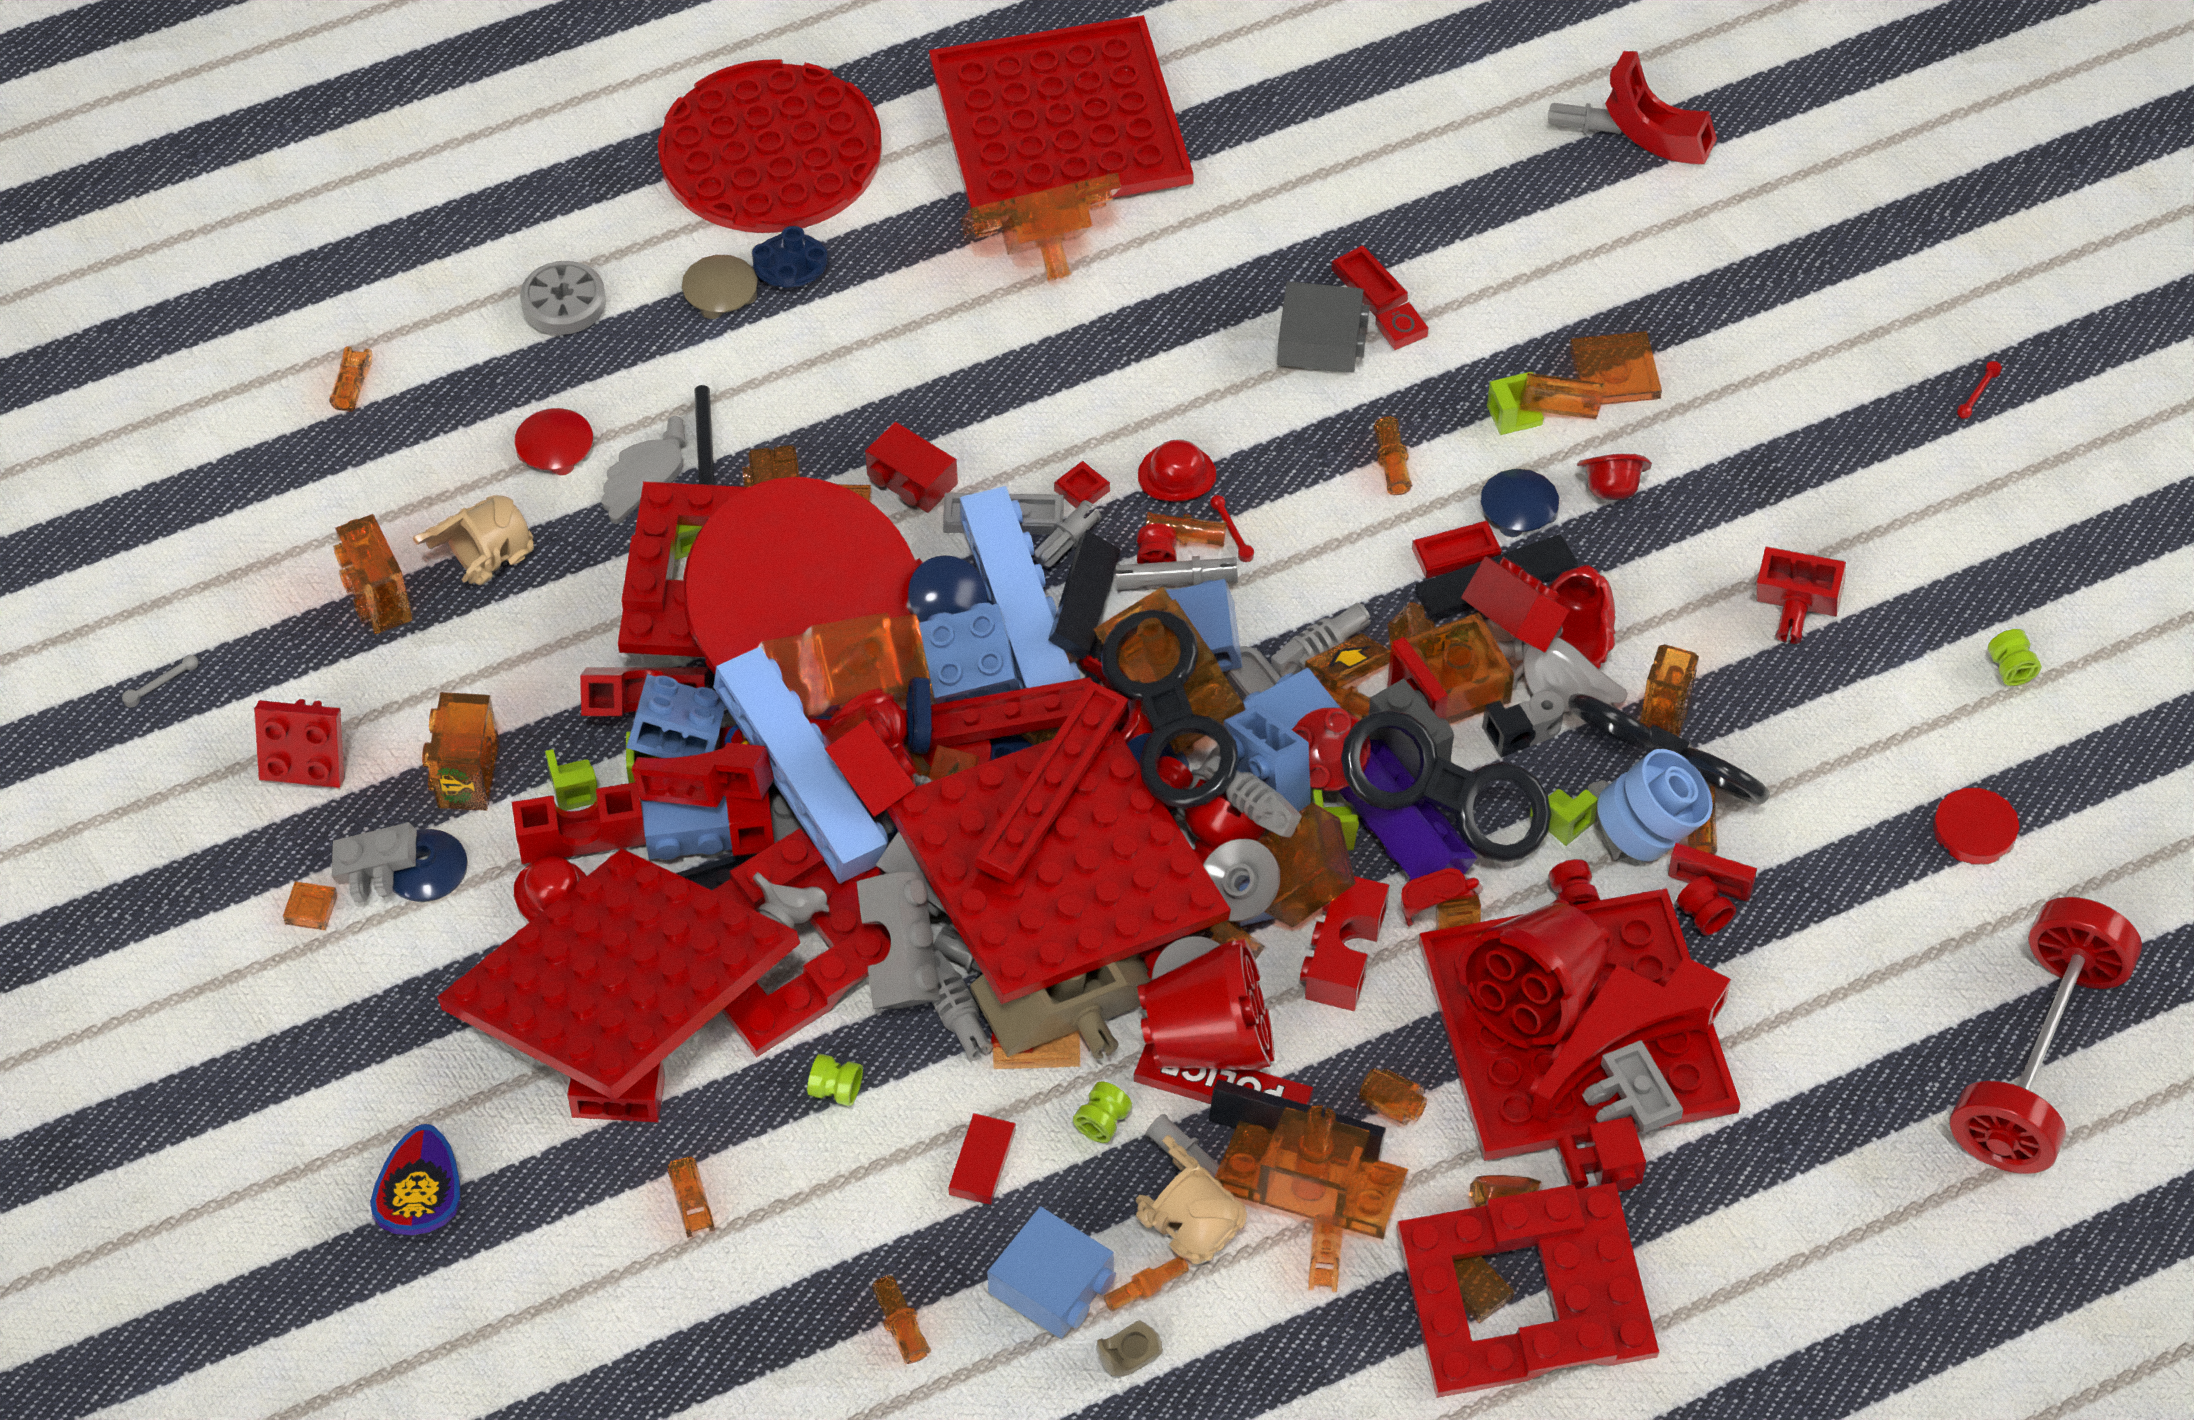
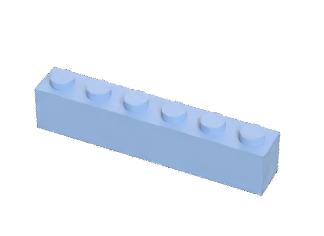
[960,486,1080,689]
[714,647,888,884]

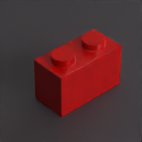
[865,421,958,513]

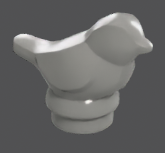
[753,872,830,929]

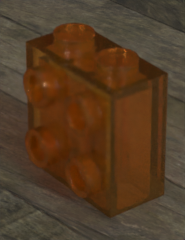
[333,514,413,634]
[1257,802,1356,928]

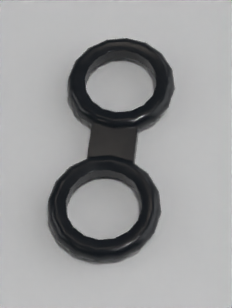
[1101,609,1239,809]
[1568,693,1770,804]
[1341,710,1552,863]

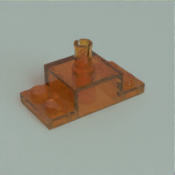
[960,173,1121,281]
[1093,586,1246,754]
[758,612,934,719]
[1214,1105,1408,1240]

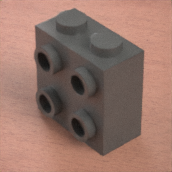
[1277,281,1370,373]
[1369,679,1454,779]

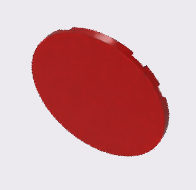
[658,59,882,233]
[683,477,921,717]

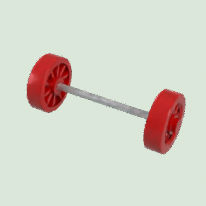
[1949,897,2142,1174]

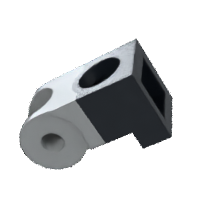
[1482,690,1565,758]

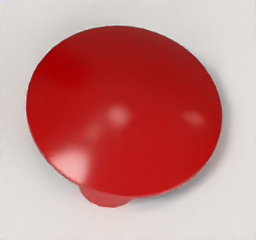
[515,408,593,476]
[1291,708,1371,791]

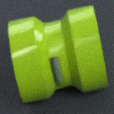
[1987,629,2042,686]
[807,1053,863,1107]
[1073,1081,1132,1143]

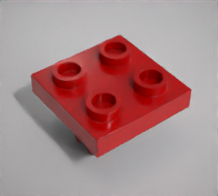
[254,699,344,788]

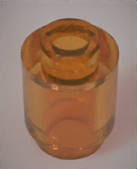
[1359,1067,1428,1126]

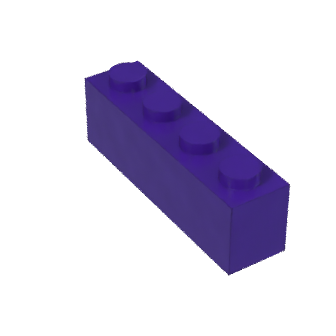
[1339,739,1477,881]

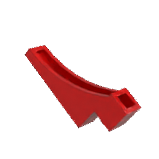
[1529,956,1731,1122]

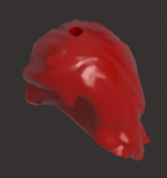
[1548,564,1616,669]

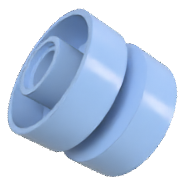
[1597,749,1713,861]

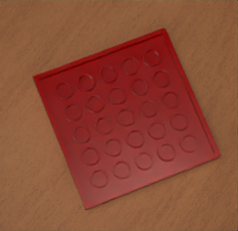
[929,15,1194,221]
[886,727,1231,1004]
[437,848,800,1100]
[1419,888,1741,1161]

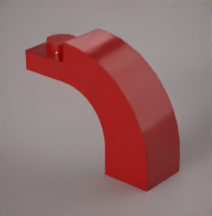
[1605,51,1717,164]

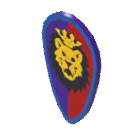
[370,1124,460,1235]

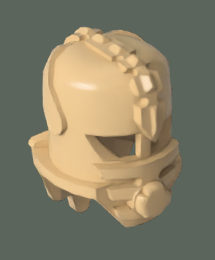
[413,495,534,585]
[1136,1135,1247,1264]

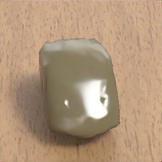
[1096,1320,1163,1377]

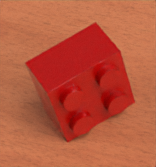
[823,704,917,817]

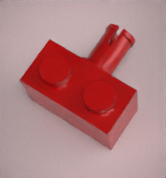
[1757,546,1846,644]
[567,1061,665,1123]

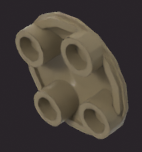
[682,254,758,319]

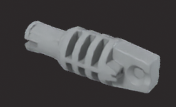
[1271,603,1371,678]
[1203,756,1302,837]
[932,950,993,1061]

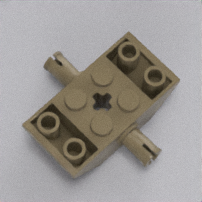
[970,953,1152,1059]

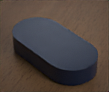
[906,677,931,755]

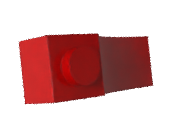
[631,742,774,807]

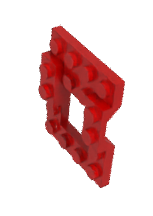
[618,481,748,657]
[712,828,933,1058]
[1396,1182,1659,1398]

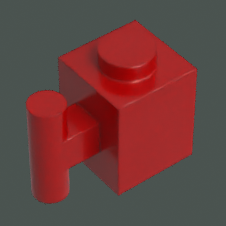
[1557,1116,1646,1191]

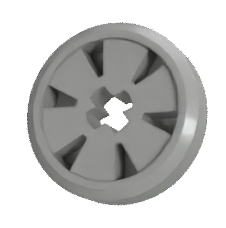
[520,261,606,335]

